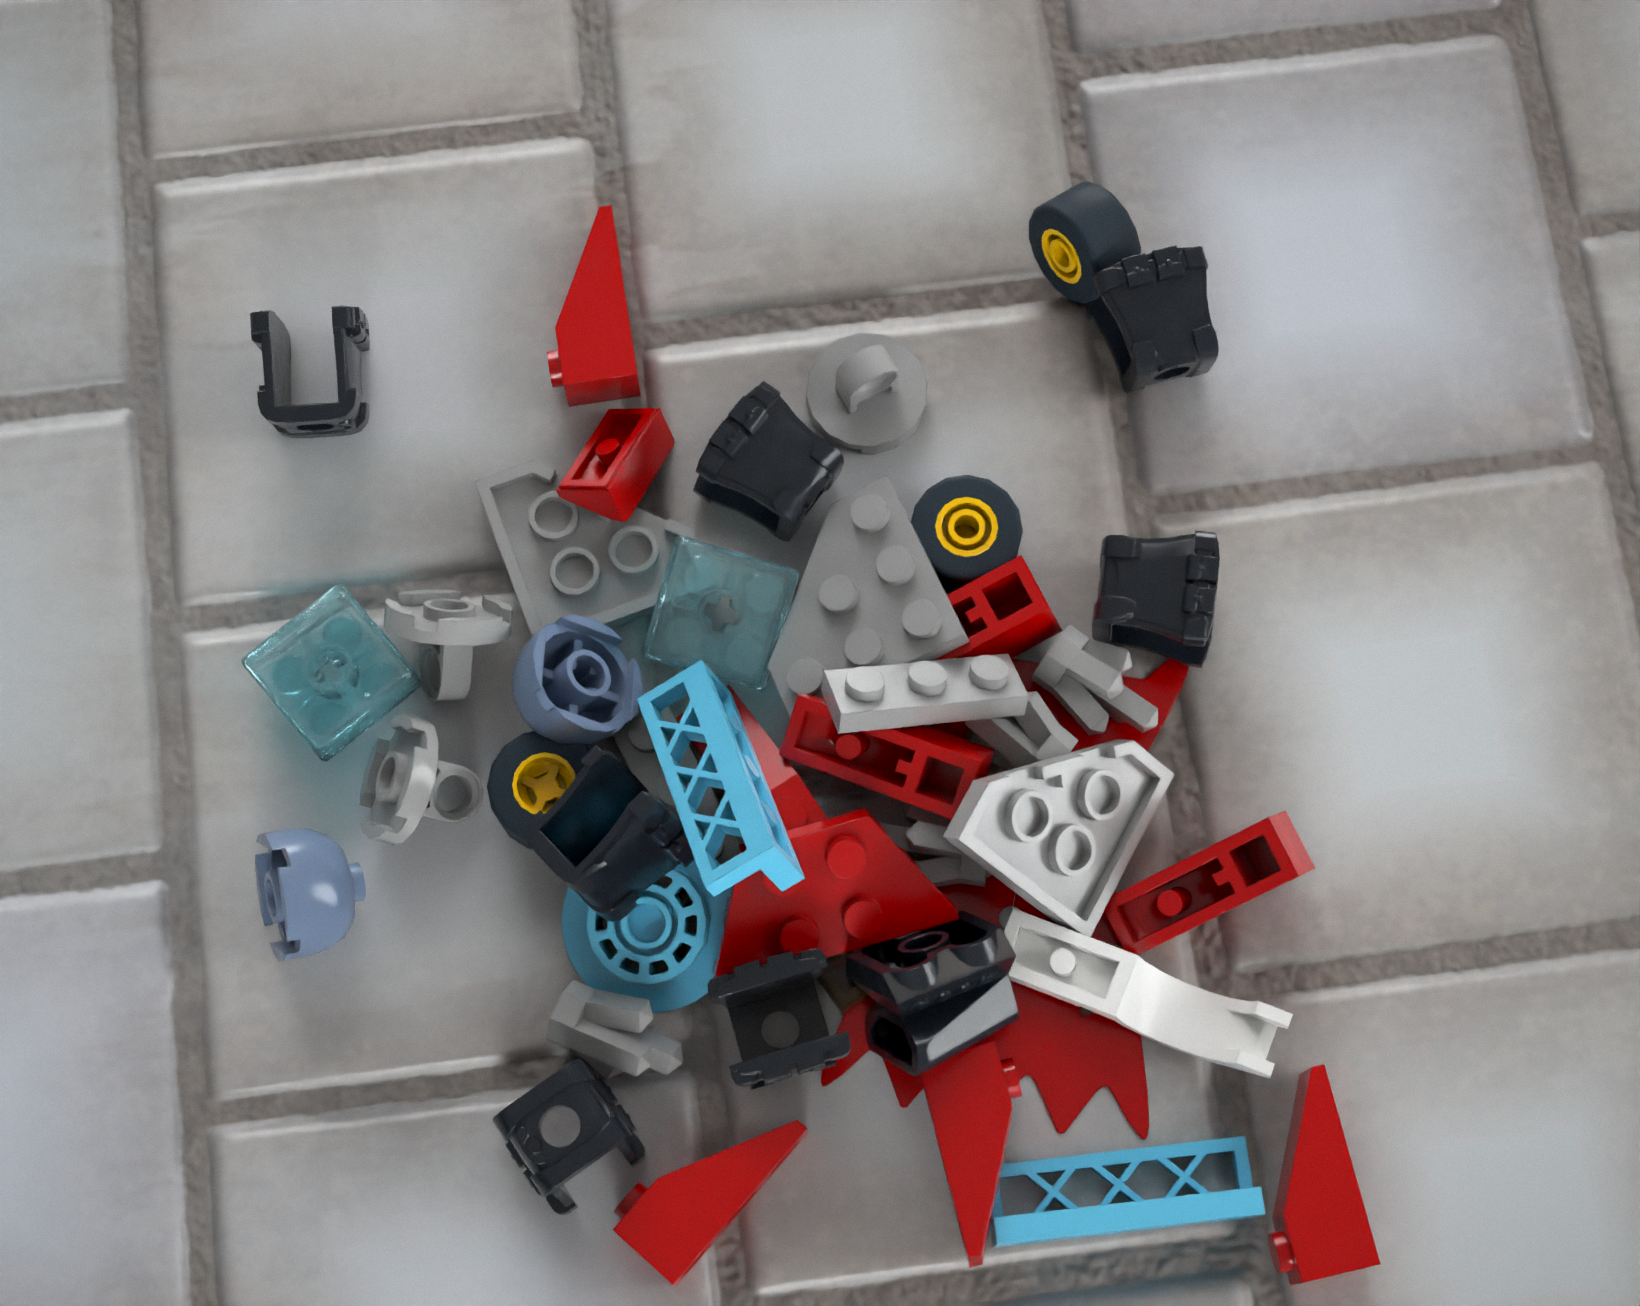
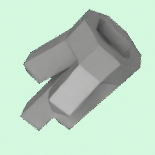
[1031,624,1158,735]
[965,691,1079,770]
[880,802,988,887]
[546,980,683,1079]

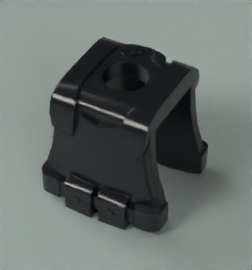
[1085,245,1219,393]
[250,306,370,438]
[693,381,844,542]
[1092,531,1220,668]
[525,745,695,922]
[707,949,851,1090]
[493,1059,646,1215]

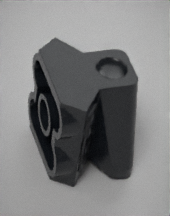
[846,910,1019,1076]

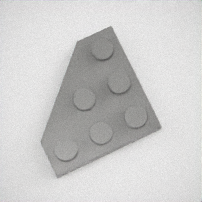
[474,460,715,637]
[767,475,970,717]
[943,739,1175,937]

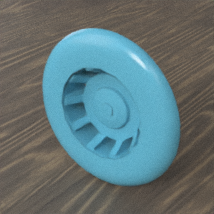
[562,859,732,1013]

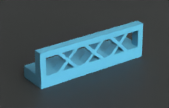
[637,660,805,897]
[990,1136,1265,1248]

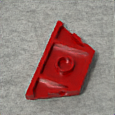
[712,808,959,978]

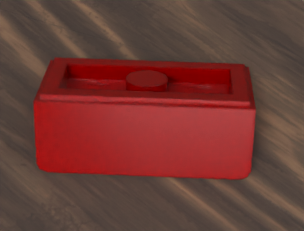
[556,408,675,522]

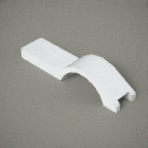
[1004,908,1293,1078]

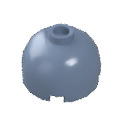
[511,614,643,745]
[255,829,366,961]

